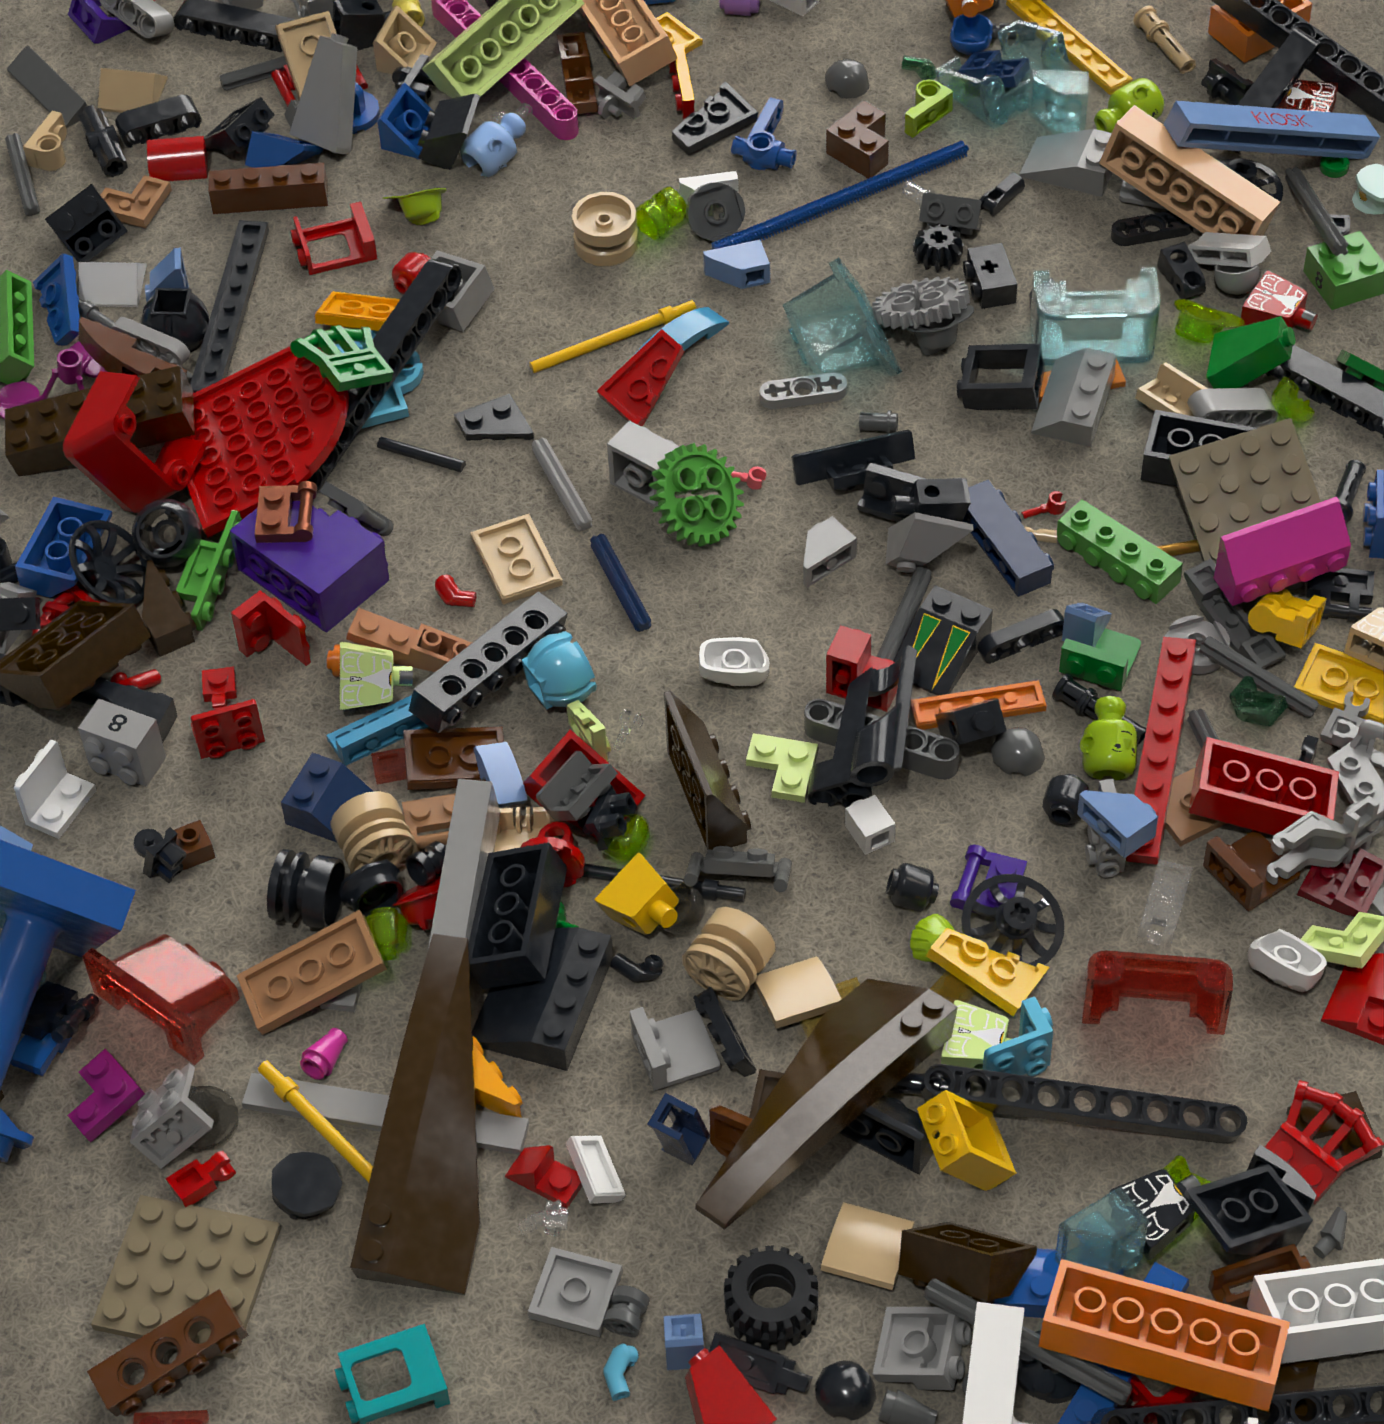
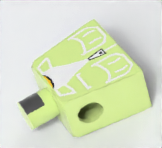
[340,642,413,710]
[941,1000,1011,1070]

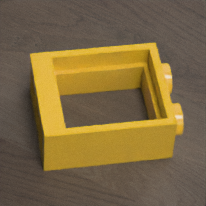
[917,1090,1017,1191]

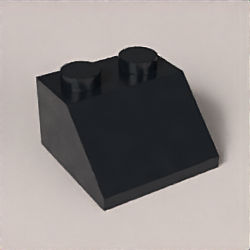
[417,94,480,170]

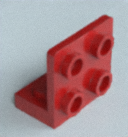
[231,590,311,666]
[191,699,265,759]

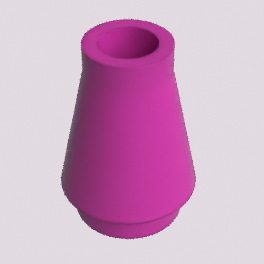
[300,1028,348,1080]

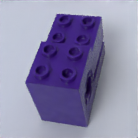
[229,501,390,633]

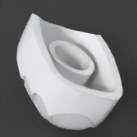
[699,637,769,686]
[1248,929,1327,992]

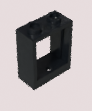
[957,343,1045,410]

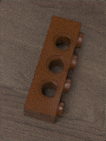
[87,1289,249,1417]

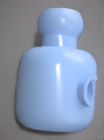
[460,113,526,177]

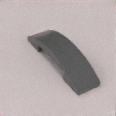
[1184,558,1286,669]

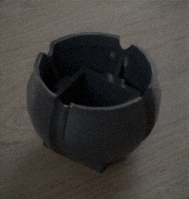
[141,288,210,352]

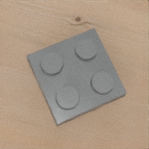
[528,1247,623,1337]

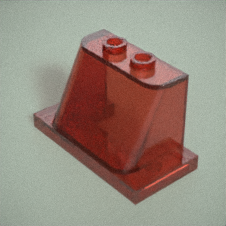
[82,934,240,1065]

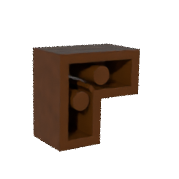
[826,100,889,178]

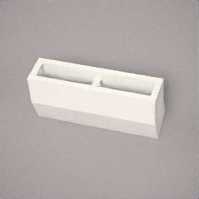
[1188,232,1271,267]

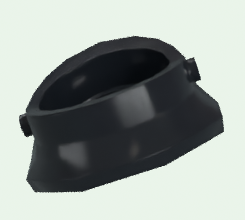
[339,859,403,926]
[271,1151,343,1220]

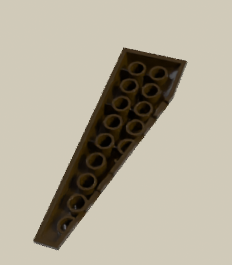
[350,933,481,1295]
[695,979,958,1230]

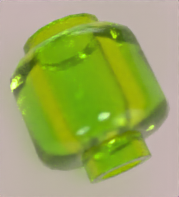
[365,907,408,961]

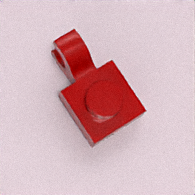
[202,666,237,710]
[166,1150,236,1208]

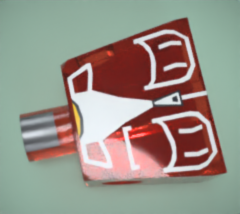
[1277,80,1339,112]

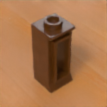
[1208,1244,1311,1310]

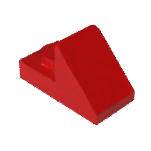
[505,1145,582,1209]

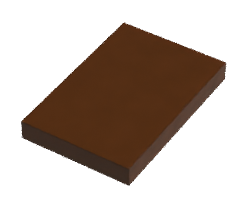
[403,726,504,790]

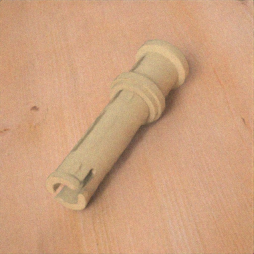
[1133,6,1196,74]

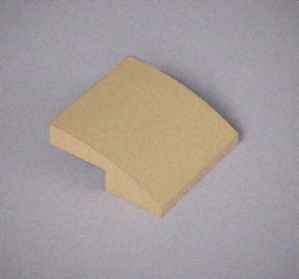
[754,956,842,1029]
[821,1202,914,1290]

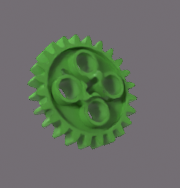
[649,443,744,547]

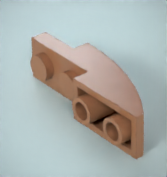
[346,608,472,672]

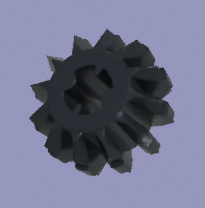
[913,223,964,273]

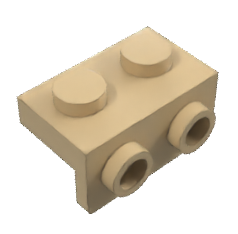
[1135,362,1208,416]

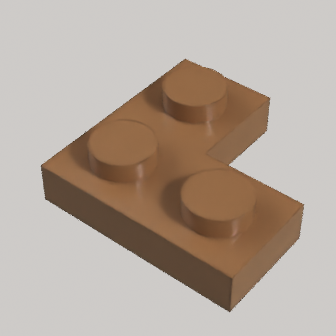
[101,175,171,228]

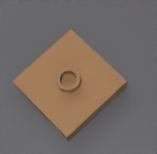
[1165,768,1227,847]

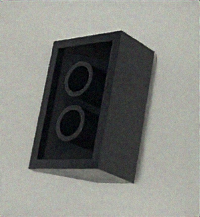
[839,1095,940,1175]

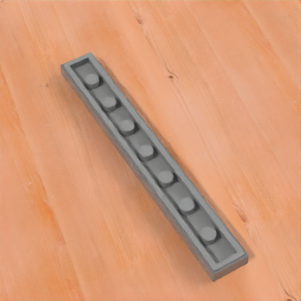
[242,1073,529,1155]

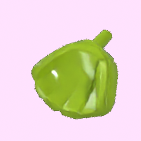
[910,914,956,962]

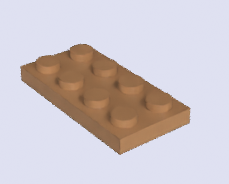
[236,910,387,1035]

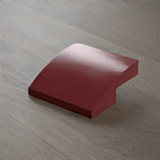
[1297,848,1384,917]

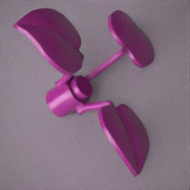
[0,341,108,420]

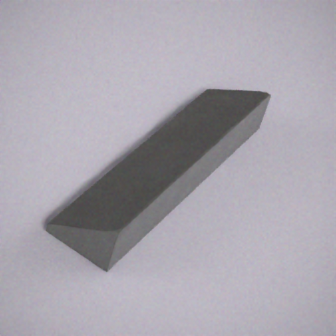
[7,46,87,128]

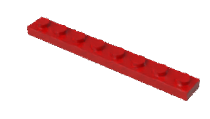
[1126,637,1197,865]

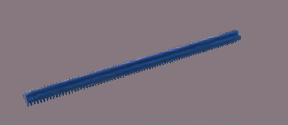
[711,141,969,250]

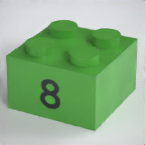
[1303,231,1384,310]

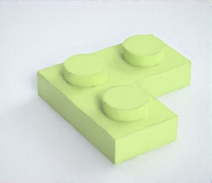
[746,733,818,803]
[1301,912,1384,968]

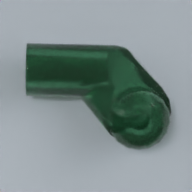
[902,55,937,80]

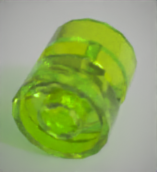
[635,186,687,240]

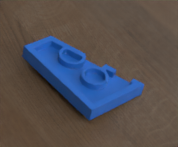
[33,253,80,346]

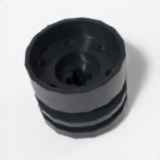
[267,849,345,929]

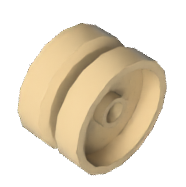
[572,192,638,266]

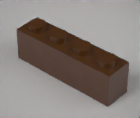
[208,163,328,214]

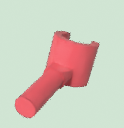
[731,467,766,490]

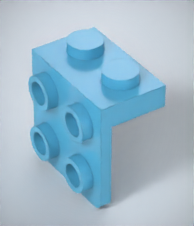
[983,996,1053,1076]

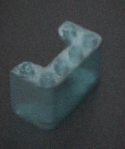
[1030,267,1161,366]

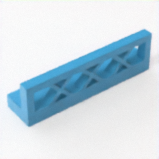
[326,695,429,766]

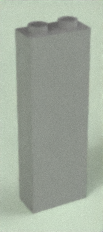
[427,779,500,988]

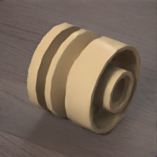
[330,791,417,874]
[682,907,775,1001]

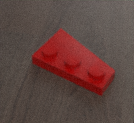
[597,329,684,426]

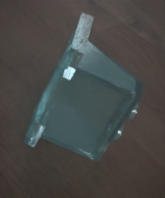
[782,258,902,376]

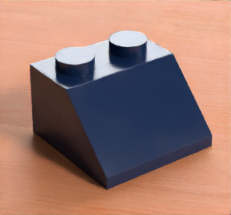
[281,752,374,843]

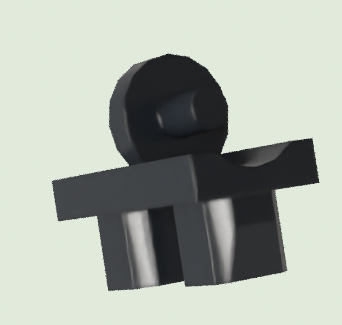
[392,54,436,104]
[1201,58,1254,105]
[578,785,637,851]
[133,827,186,883]

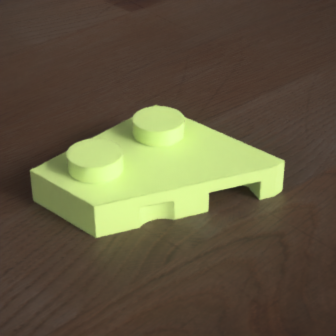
[567,700,611,762]

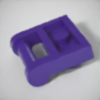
[949,844,1027,914]

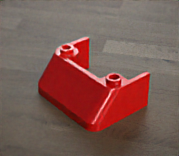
[63,371,208,513]

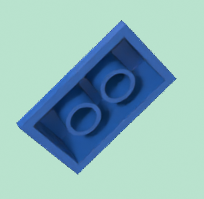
[15,496,113,598]

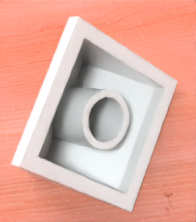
[78,262,147,307]

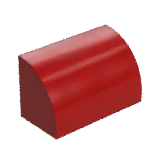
[147,136,208,181]

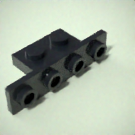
[791,429,915,491]

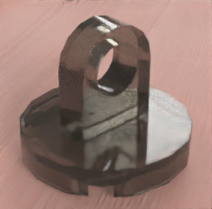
[186,1086,239,1153]

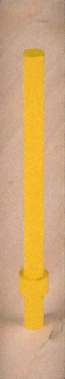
[529,300,697,373]
[258,1060,373,1183]

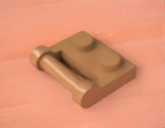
[402,793,456,851]

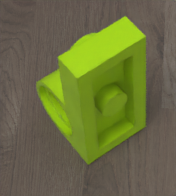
[905,79,953,138]

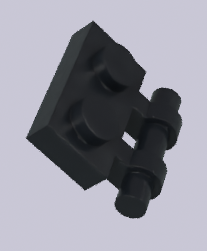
[1306,568,1375,622]
[22,981,99,1043]

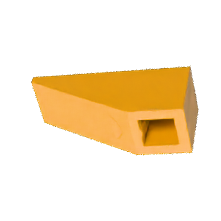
[472,1036,523,1118]

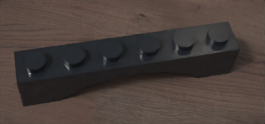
[0,653,178,743]

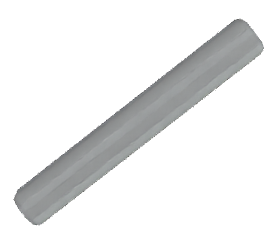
[532,438,593,531]

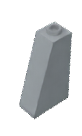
[289,33,357,155]

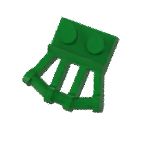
[290,325,394,392]

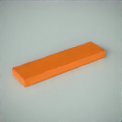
[910,680,1047,730]

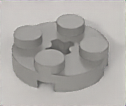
[1165,615,1230,674]

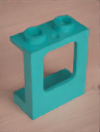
[334,1323,450,1424]

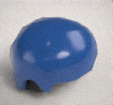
[950,14,993,55]

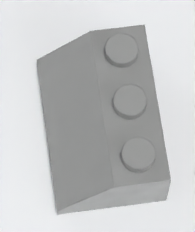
[1031,348,1116,447]

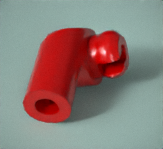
[110,669,161,690]

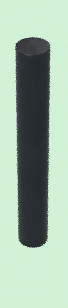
[377,436,466,472]

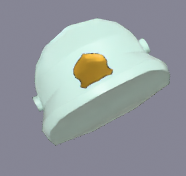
[1352,163,1384,215]

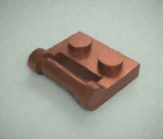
[255,481,317,543]

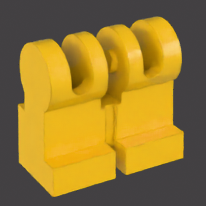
[1248,588,1327,648]

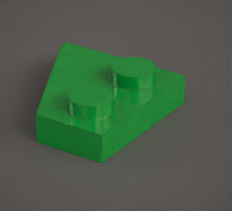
[1336,349,1384,391]

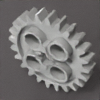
[872,276,970,329]

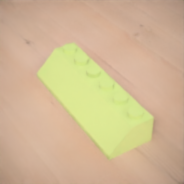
[422,0,585,98]

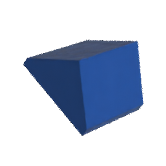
[377,83,433,159]

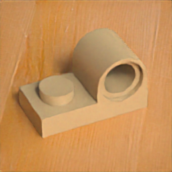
[23,110,67,171]

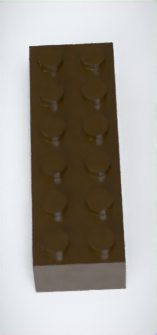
[5,365,195,477]

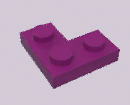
[67,1048,145,1142]

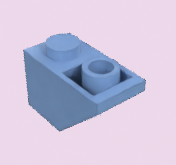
[703,240,770,289]

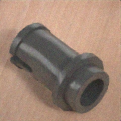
[859,410,898,434]

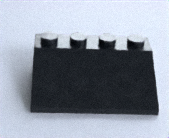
[472,927,613,1071]

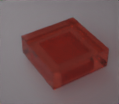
[371,748,407,785]

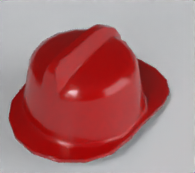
[392,876,441,931]

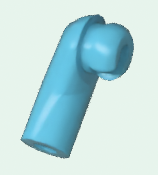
[603,1344,638,1401]

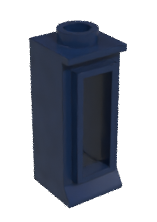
[647,1093,710,1166]

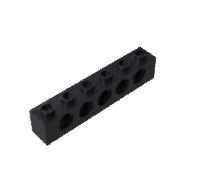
[408,592,568,733]

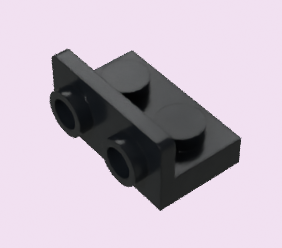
[857,463,925,522]

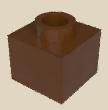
[174,820,215,870]

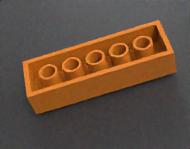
[1038,1259,1290,1412]

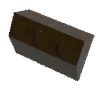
[898,1222,1037,1304]

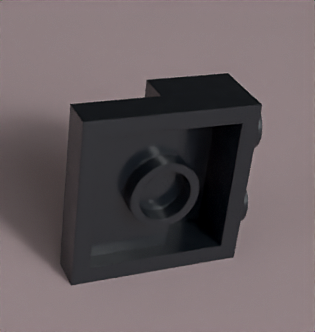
[204,97,275,154]

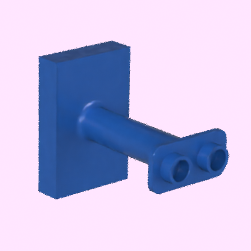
[0,840,136,1162]

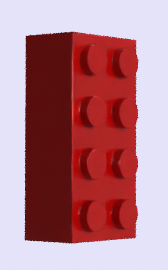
[1188,737,1339,835]

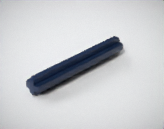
[590,533,651,632]

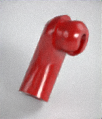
[435,574,477,607]

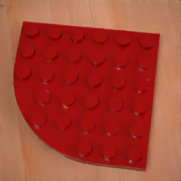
[183,346,349,537]

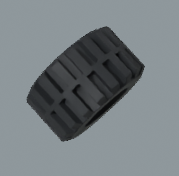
[724,1245,818,1351]

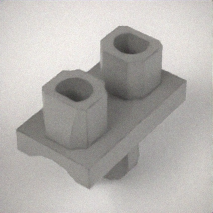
[593,71,646,119]

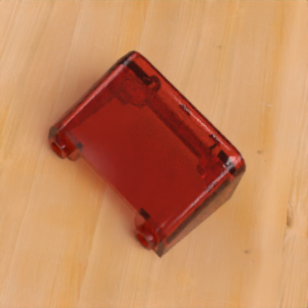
[1082,950,1233,1035]

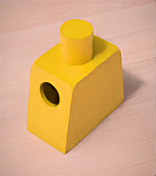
[594,852,679,935]

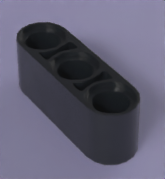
[115,94,202,148]

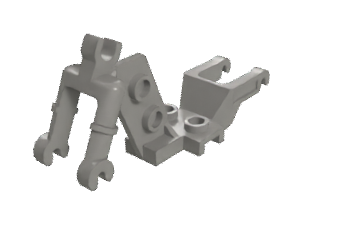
[1266,719,1384,884]

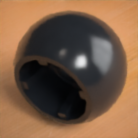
[132,499,202,568]

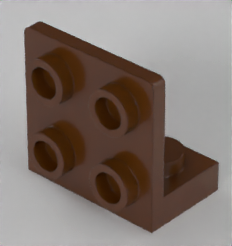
[1203,830,1300,912]

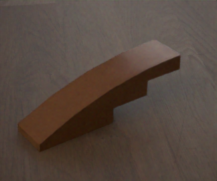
[557,32,598,114]

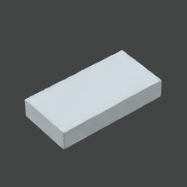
[566,1136,626,1204]

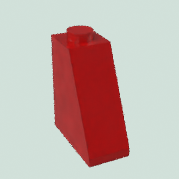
[685,1345,777,1424]

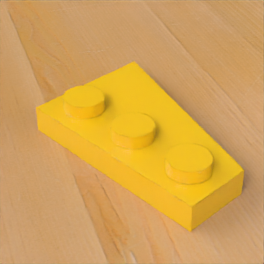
[926,928,1050,1017]

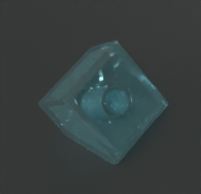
[1028,70,1089,134]
[1055,1187,1149,1273]

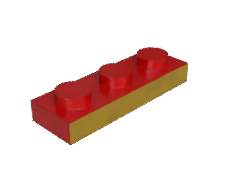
[668,44,694,120]

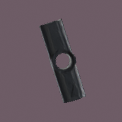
[79,105,128,177]

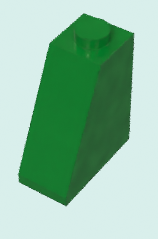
[1206,316,1296,389]

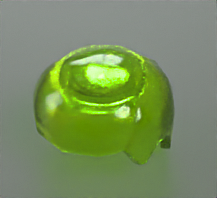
[1271,376,1315,423]
[601,814,650,863]

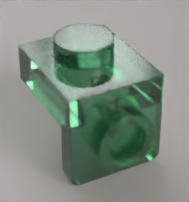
[1229,676,1288,727]

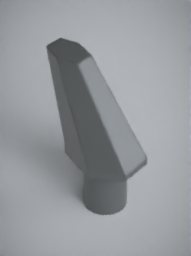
[1313,1206,1347,1258]

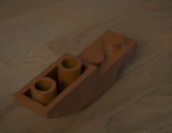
[79,317,187,377]

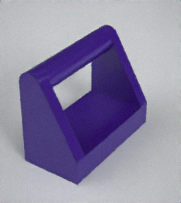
[67,0,131,44]

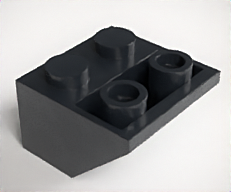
[45,184,128,262]

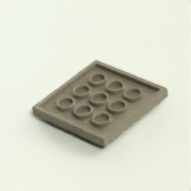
[1169,418,1321,564]
[91,1195,281,1359]

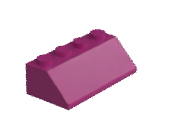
[1214,497,1351,606]

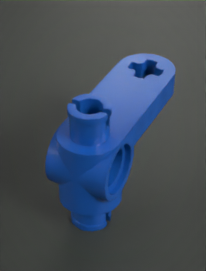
[731,97,797,170]

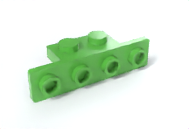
[176,510,242,631]

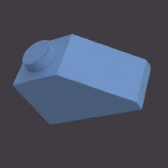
[145,248,189,301]
[1077,790,1158,858]

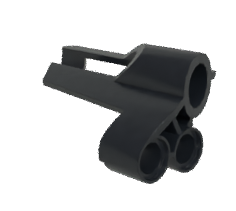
[807,645,917,808]

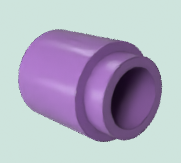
[719,0,760,16]

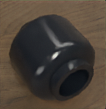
[1042,774,1090,825]
[886,863,939,912]

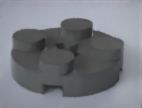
[686,182,745,242]

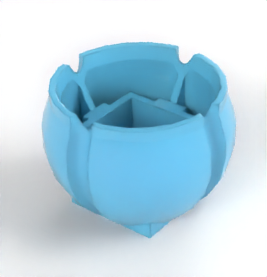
[522,631,597,709]

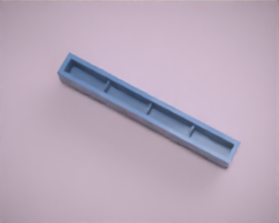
[1164,101,1380,159]

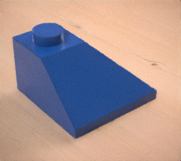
[245,131,324,168]

